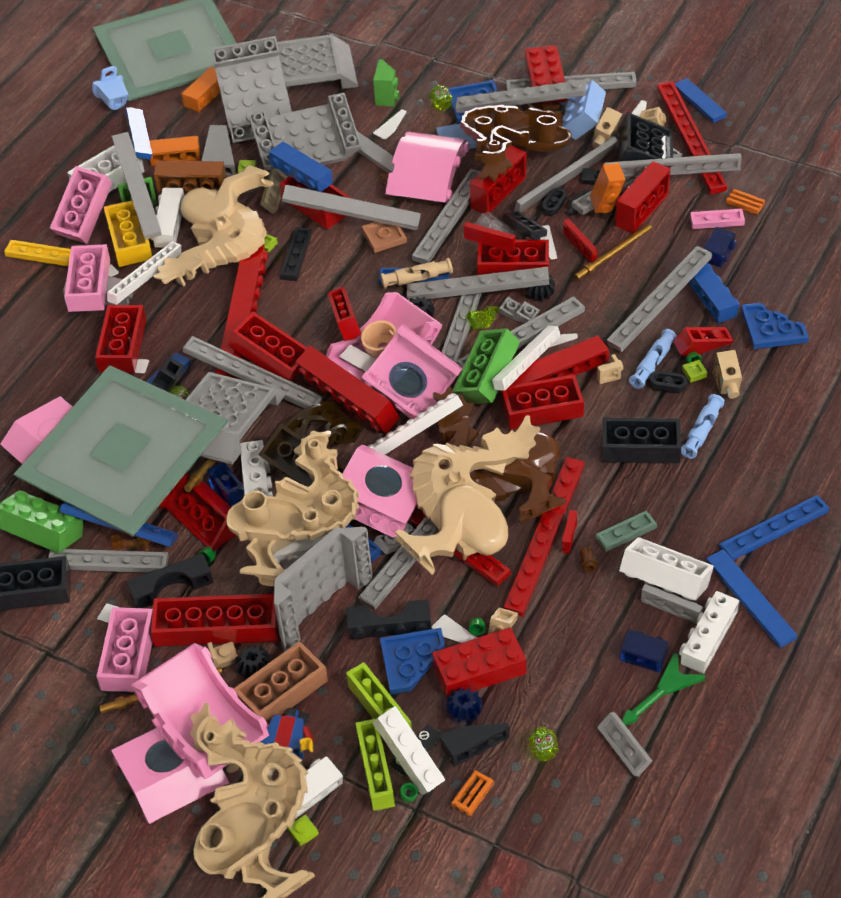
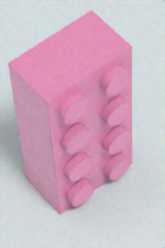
[50,166,113,244]
[64,244,110,312]
[97,607,153,692]

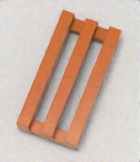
[726,189,765,215]
[451,770,494,817]

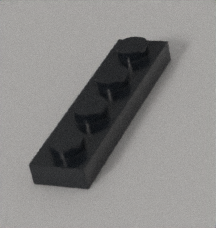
[503,211,547,240]

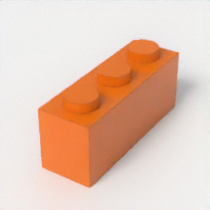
[182,67,220,112]
[149,136,201,166]
[590,163,625,213]

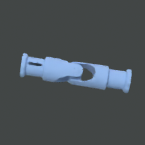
[629,329,677,389]
[681,394,724,459]

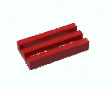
[562,510,578,554]

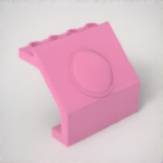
[0,396,72,464]

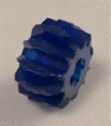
[446,686,482,723]

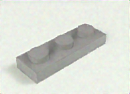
[641,584,703,624]
[597,712,652,776]

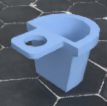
[92,66,128,110]

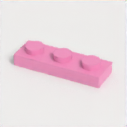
[690,209,745,229]

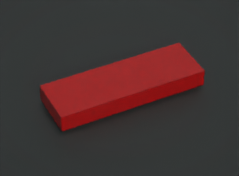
[563,219,598,263]
[464,222,515,252]

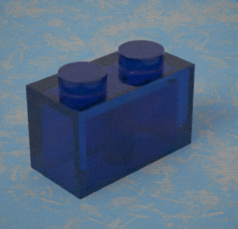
[703,227,737,268]
[207,462,245,507]
[620,629,669,673]

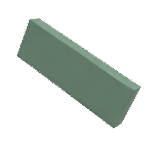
[595,510,657,552]

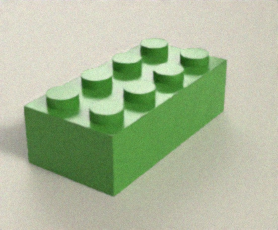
[453,328,520,404]
[0,490,83,553]

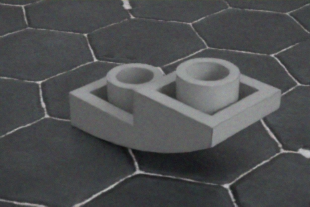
[498,297,540,323]
[374,523,415,554]

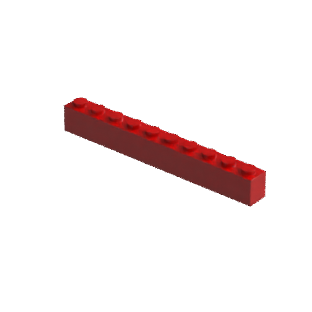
[216,244,268,380]

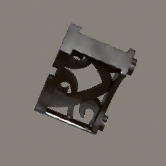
[285,401,364,448]

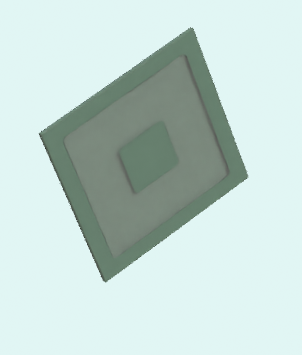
[93,0,237,101]
[14,365,228,536]

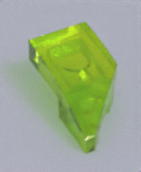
[466,306,499,330]

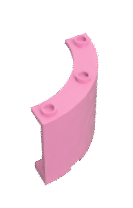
[386,132,469,203]
[326,292,442,384]
[131,643,269,780]

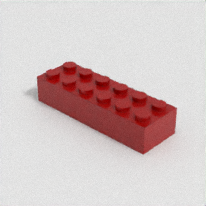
[295,345,400,434]
[151,594,278,647]

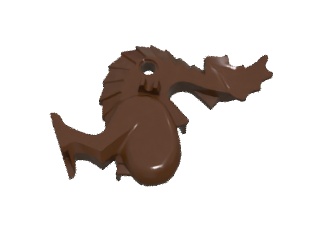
[460,102,571,182]
[433,387,566,524]

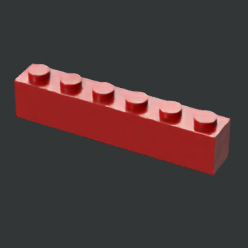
[510,336,609,386]

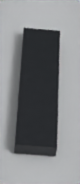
[279,227,312,281]

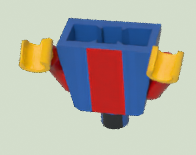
[260,708,314,760]

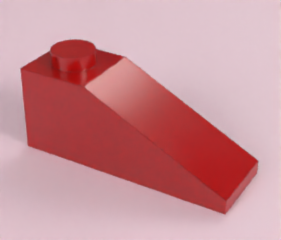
[673,327,734,356]

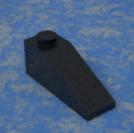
[440,723,510,767]

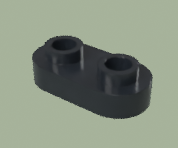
[542,188,567,215]
[650,371,687,393]

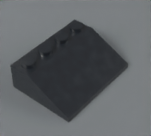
[618,112,673,162]

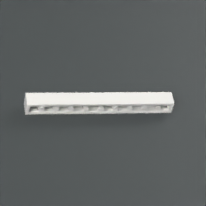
[107,241,181,305]
[492,326,560,390]
[367,393,463,455]

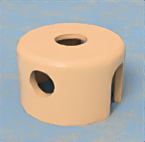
[361,320,397,359]

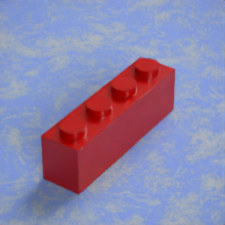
[328,286,362,341]

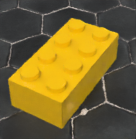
[104,201,152,267]

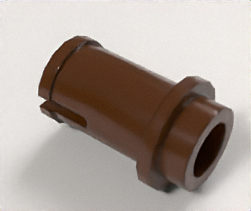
[580,546,598,573]

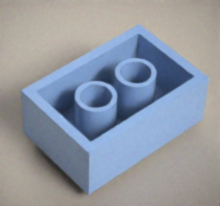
[562,80,606,140]

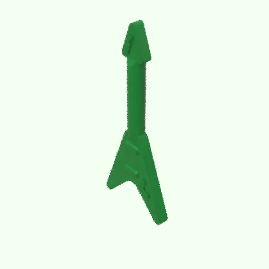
[622,653,705,726]

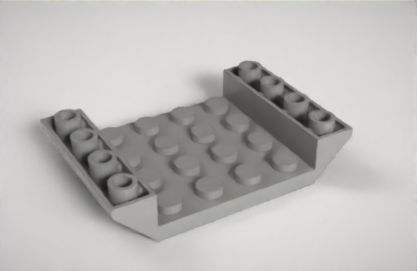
[277,34,358,89]
[212,36,292,143]
[248,93,362,174]
[186,372,286,464]
[274,527,373,652]

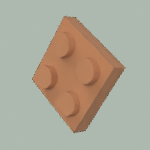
[362,222,407,253]

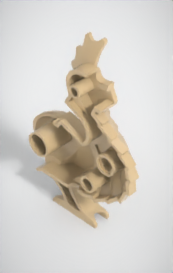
[153,165,274,286]
[394,415,540,575]
[227,431,359,586]
[190,702,315,898]

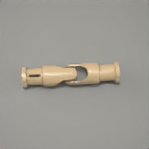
[380,258,453,289]

